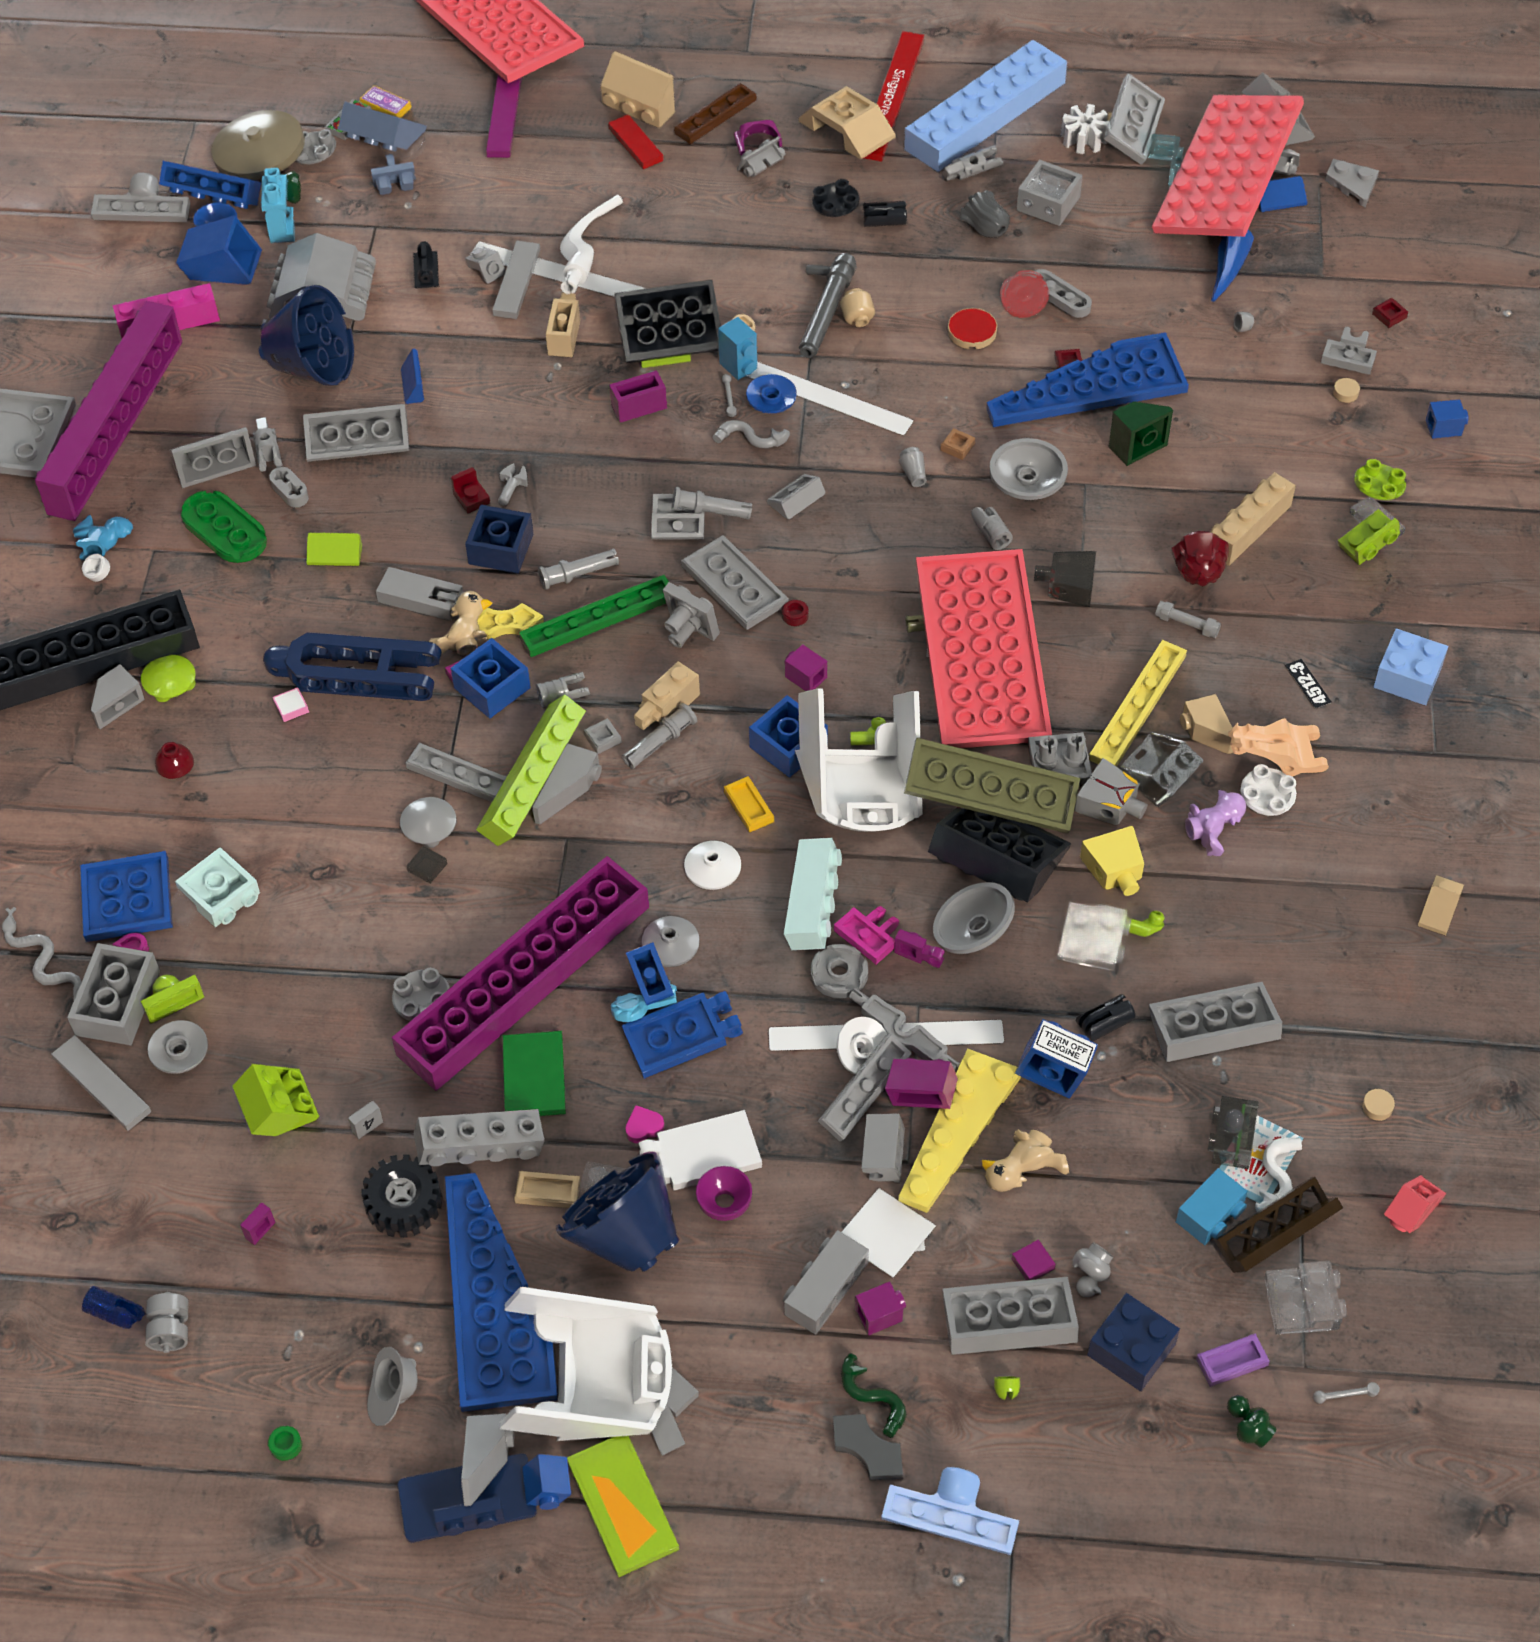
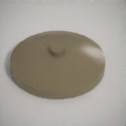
[211,110,305,180]

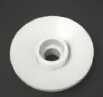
[684,841,741,890]
[837,1017,887,1075]

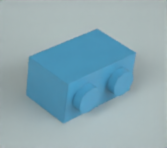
[718,317,757,380]
[1176,1168,1248,1245]

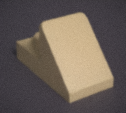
[1418,875,1464,936]

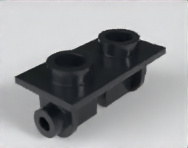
[413,241,439,289]

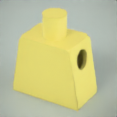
[1080,826,1144,896]

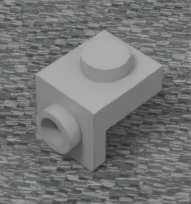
[465,247,506,284]

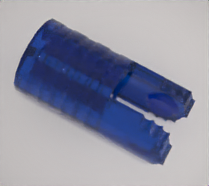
[82,1285,146,1329]

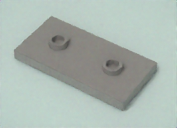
[1104,73,1165,165]
[681,535,789,630]

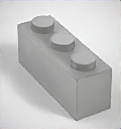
[783,1230,869,1335]

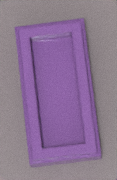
[1196,1333,1270,1387]

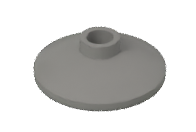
[642,916,700,967]
[148,1020,208,1074]

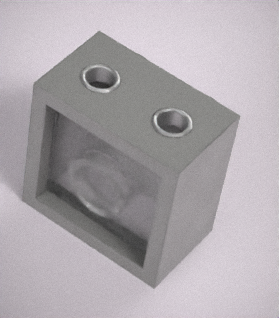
[1017,160,1083,226]

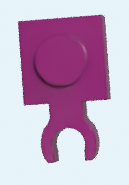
[894,929,945,968]

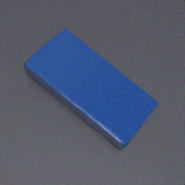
[1259,176,1307,212]
[401,348,424,404]

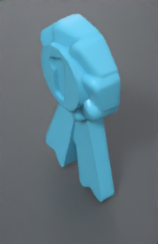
[611,980,677,1022]

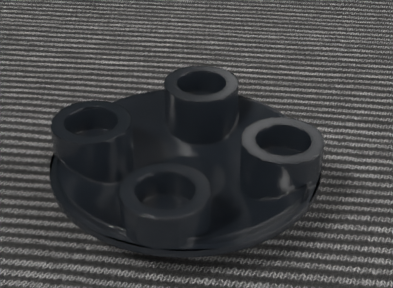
[812,179,860,217]

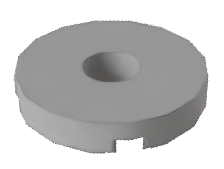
[811,944,868,998]

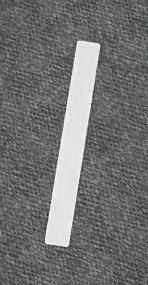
[470,242,647,297]
[746,362,913,435]
[769,1020,1004,1051]

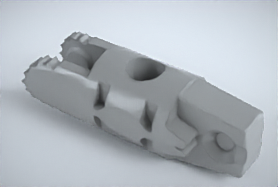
[943,145,1003,181]
[253,417,282,471]

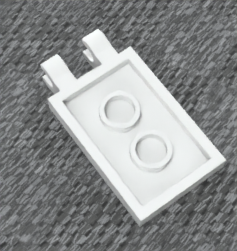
[639,1110,762,1191]

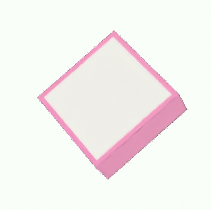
[272,687,309,722]

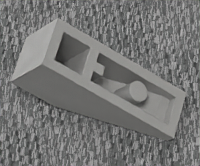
[533,743,602,825]
[461,1414,514,1506]

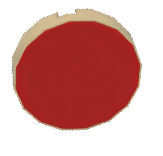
[948,308,997,349]

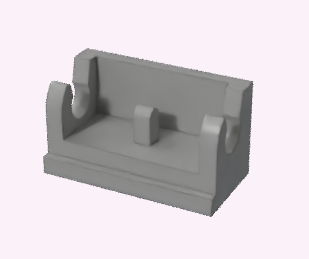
[861,1114,905,1183]

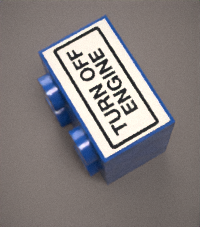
[1015,1019,1098,1099]

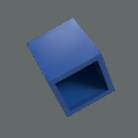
[176,215,262,285]

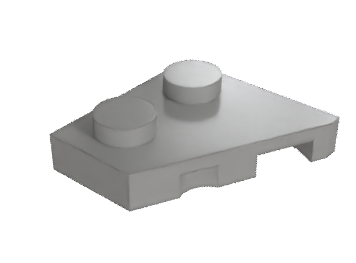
[1325,159,1379,207]

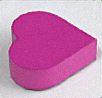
[625,1105,665,1144]

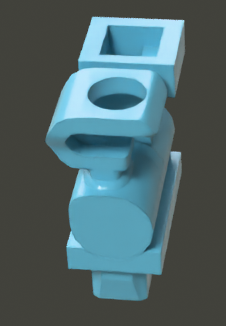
[261,168,295,243]

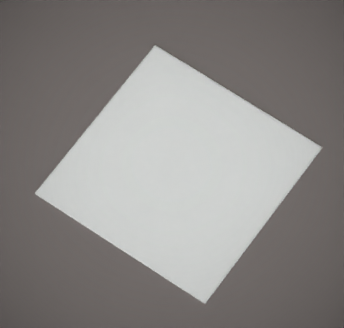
[842,1188,936,1277]

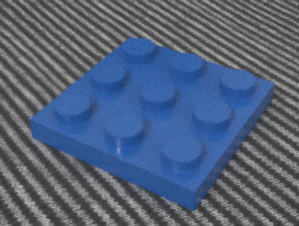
[80,851,173,942]

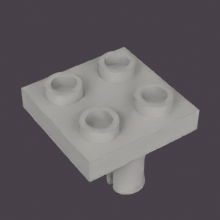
[663,582,720,648]
[1028,732,1092,785]

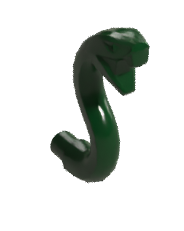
[841,1353,907,1438]

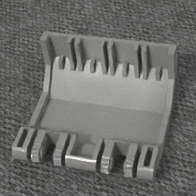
[266,233,376,321]

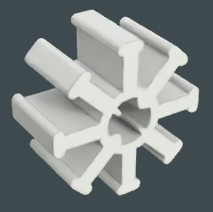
[1061,104,1109,154]

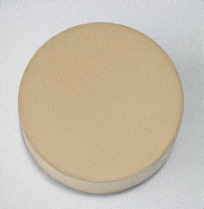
[1333,378,1360,403]
[1362,1089,1395,1121]

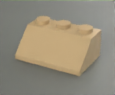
[601,51,675,128]

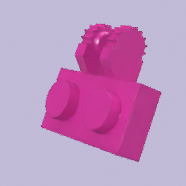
[834,906,899,965]

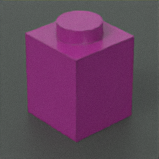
[784,644,827,691]
[855,1281,906,1336]

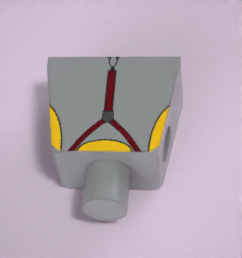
[1075,758,1148,825]

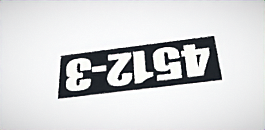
[1285,659,1332,709]

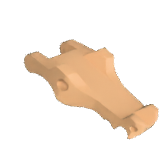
[1228,718,1329,777]

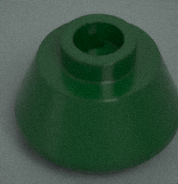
[283,171,301,204]

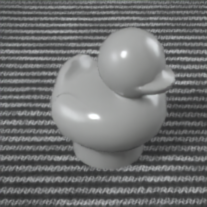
[1072,1242,1114,1298]

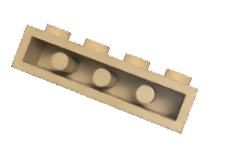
[1210,472,1296,566]

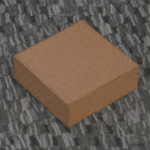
[940,428,976,460]

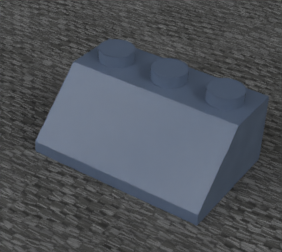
[338,101,427,152]

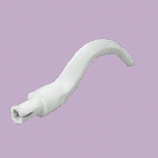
[560,195,623,294]

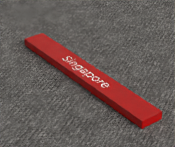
[863,31,924,161]

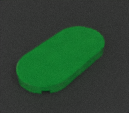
[181,491,267,563]

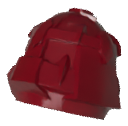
[1172,531,1229,587]

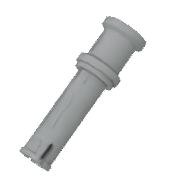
[672,487,752,520]
[538,548,619,590]
[622,703,697,769]

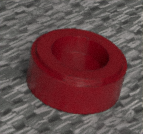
[782,600,809,626]

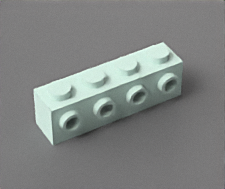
[784,838,842,950]

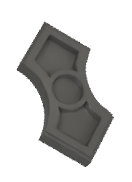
[833,1414,903,1480]

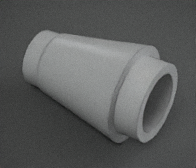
[899,447,927,487]

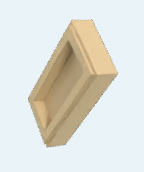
[514,1171,581,1208]

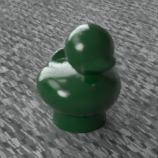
[1227,1395,1277,1448]

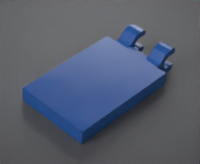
[621,991,743,1078]

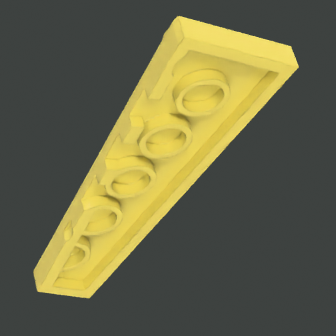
[899,1049,1021,1213]

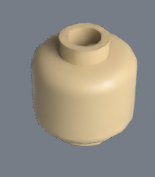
[840,288,875,327]

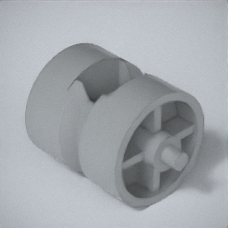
[145,1292,189,1353]

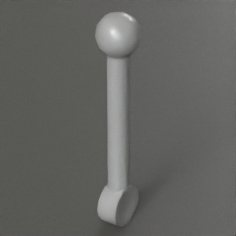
[722,374,737,417]
[1313,1382,1380,1404]

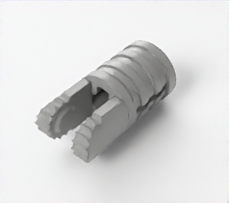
[971,507,1013,550]
[536,672,590,708]

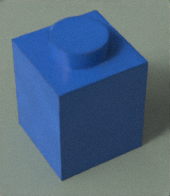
[1425,399,1468,439]
[522,1454,571,1510]

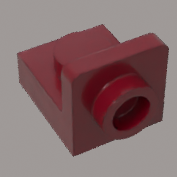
[451,467,491,514]

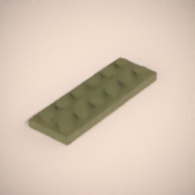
[904,738,1080,834]

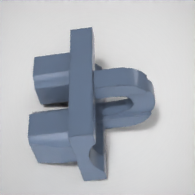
[371,154,415,195]

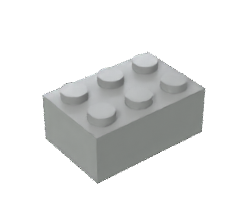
[67,943,160,1046]

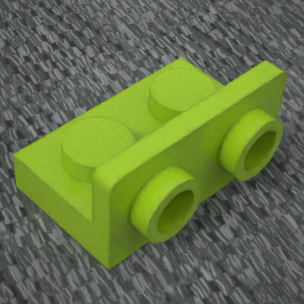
[1338,509,1400,565]

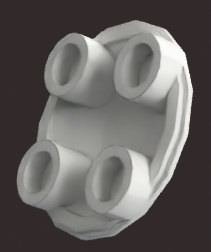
[1240,764,1297,816]

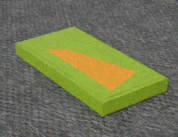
[567,1436,680,1578]

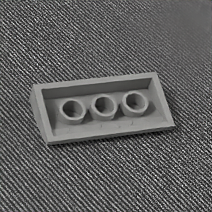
[303,404,409,462]
[1149,982,1282,1062]
[943,1277,1079,1355]

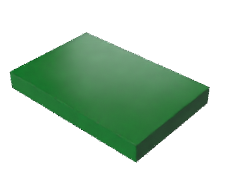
[503,1031,566,1116]

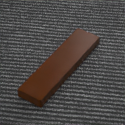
[674,83,757,145]

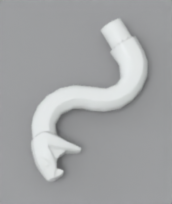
[1255,1137,1302,1212]

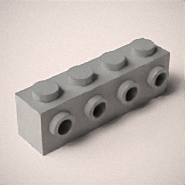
[413,1109,545,1166]

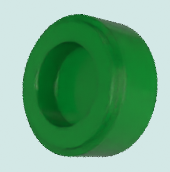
[268,1426,302,1461]

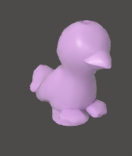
[1185,790,1246,856]

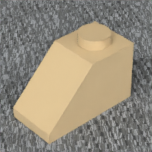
[1180,694,1233,754]

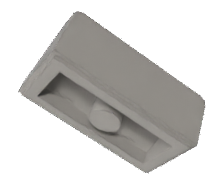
[767,474,825,519]

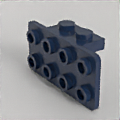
[398,1453,537,1543]

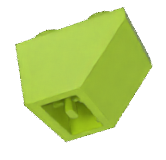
[232,1064,319,1136]

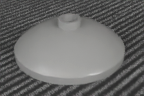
[990,438,1068,500]
[933,882,1015,954]

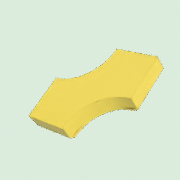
[478,603,544,640]

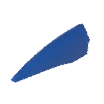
[1211,230,1254,302]

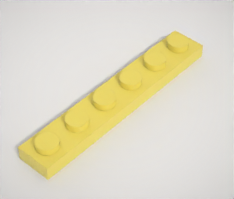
[1089,640,1187,767]

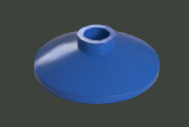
[746,374,797,413]

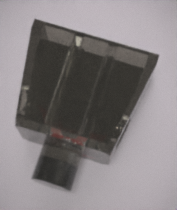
[1034,551,1096,607]

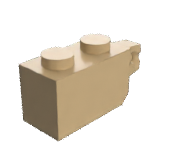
[634,661,700,730]

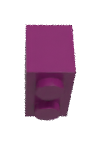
[609,370,667,423]
[885,1058,958,1109]

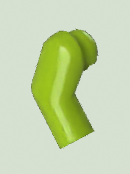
[850,717,886,745]
[1121,911,1165,937]

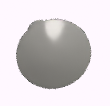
[295,129,336,164]
[400,797,457,848]
[392,968,450,1021]

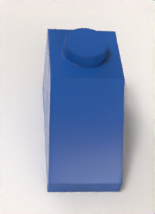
[626,942,674,1006]

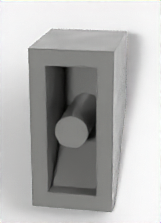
[91,665,145,729]

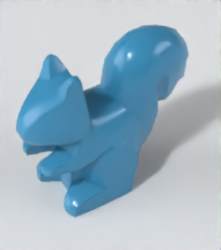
[73,515,133,560]

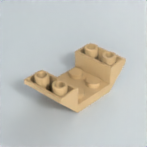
[798,86,895,159]

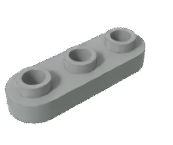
[1030,269,1092,318]

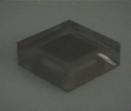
[407,846,447,884]

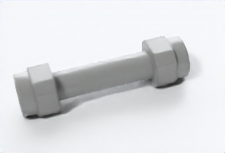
[1155,601,1221,638]

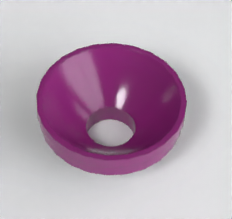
[696,1166,752,1221]

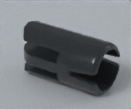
[863,201,907,227]
[1075,994,1135,1042]

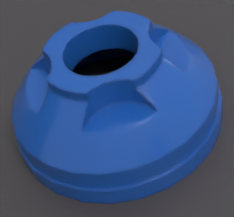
[193,202,238,227]

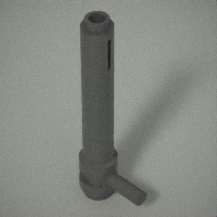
[799,253,857,358]

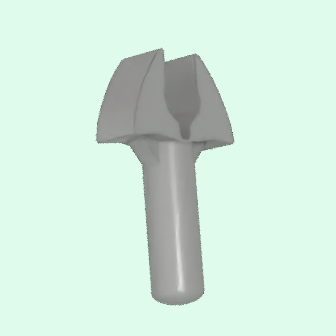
[498,463,528,506]

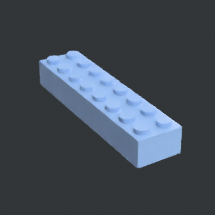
[904,40,1067,172]

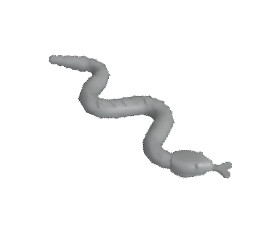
[2,907,82,1000]

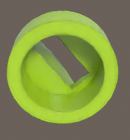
[994,1376,1020,1400]

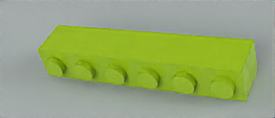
[476,694,586,846]

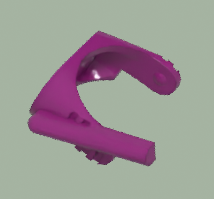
[733,120,782,156]

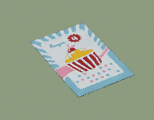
[1219,1115,1304,1204]

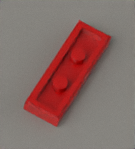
[608,114,664,169]

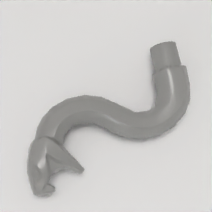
[713,420,790,448]

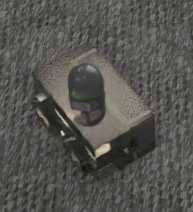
[1208,1096,1259,1169]

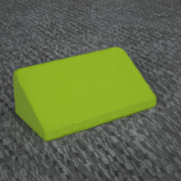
[306,533,362,566]

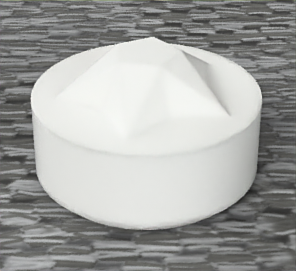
[82,554,110,582]

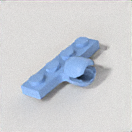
[882,1467,1019,1555]

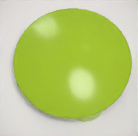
[1354,459,1406,500]
[141,655,196,702]

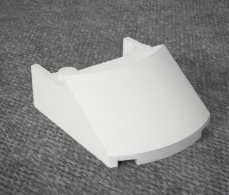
[795,689,923,832]
[500,1287,672,1441]

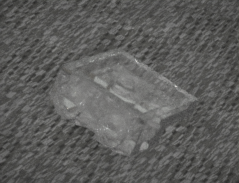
[1057,902,1132,972]
[1264,1261,1347,1335]

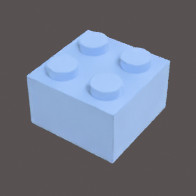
[1373,629,1448,705]

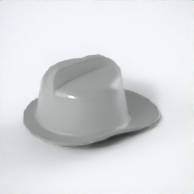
[367,1347,418,1426]

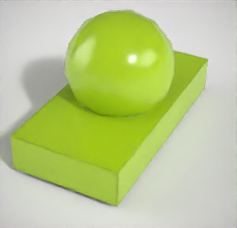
[141,974,204,1024]

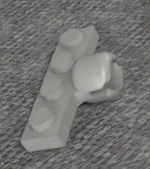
[91,172,190,222]

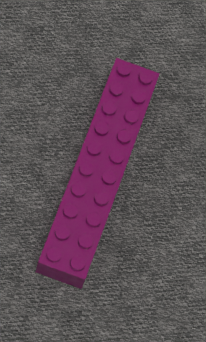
[35,301,183,521]
[392,856,649,1091]

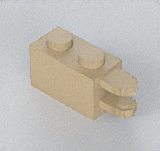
[546,292,580,357]

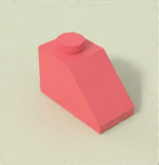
[1384,1175,1446,1233]

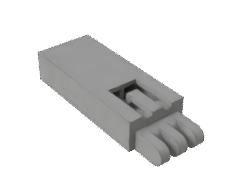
[376,567,463,621]

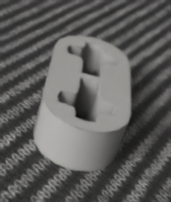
[269,467,309,508]

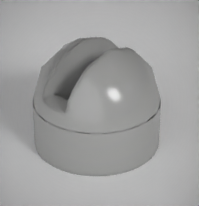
[1234,312,1255,332]

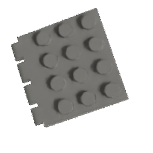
[0,389,76,478]

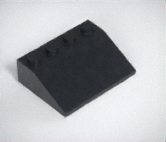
[615,280,721,364]
[928,807,1071,903]

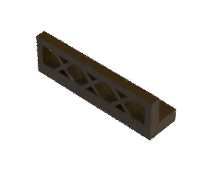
[1214,1177,1343,1273]

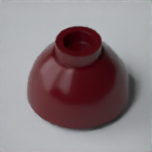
[155,742,194,779]

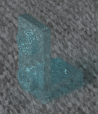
[1149,134,1184,186]

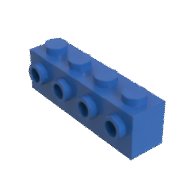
[159,161,261,209]

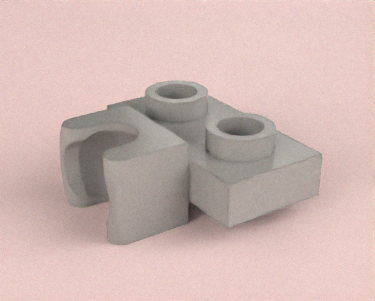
[1321,327,1377,375]

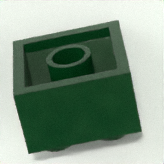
[1108,401,1173,466]

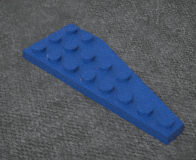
[986,332,1189,427]
[445,1173,558,1412]

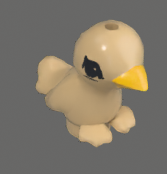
[429,591,493,656]
[982,1129,1069,1192]

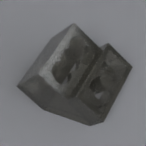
[1118,732,1204,808]

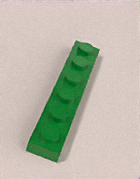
[519,575,669,657]

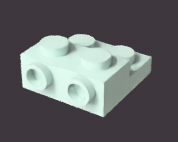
[175,848,260,928]

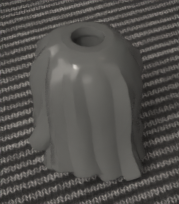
[960,190,1010,238]

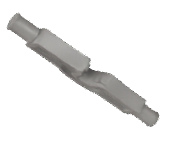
[849,988,960,1072]

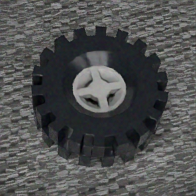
[361,1154,442,1238]

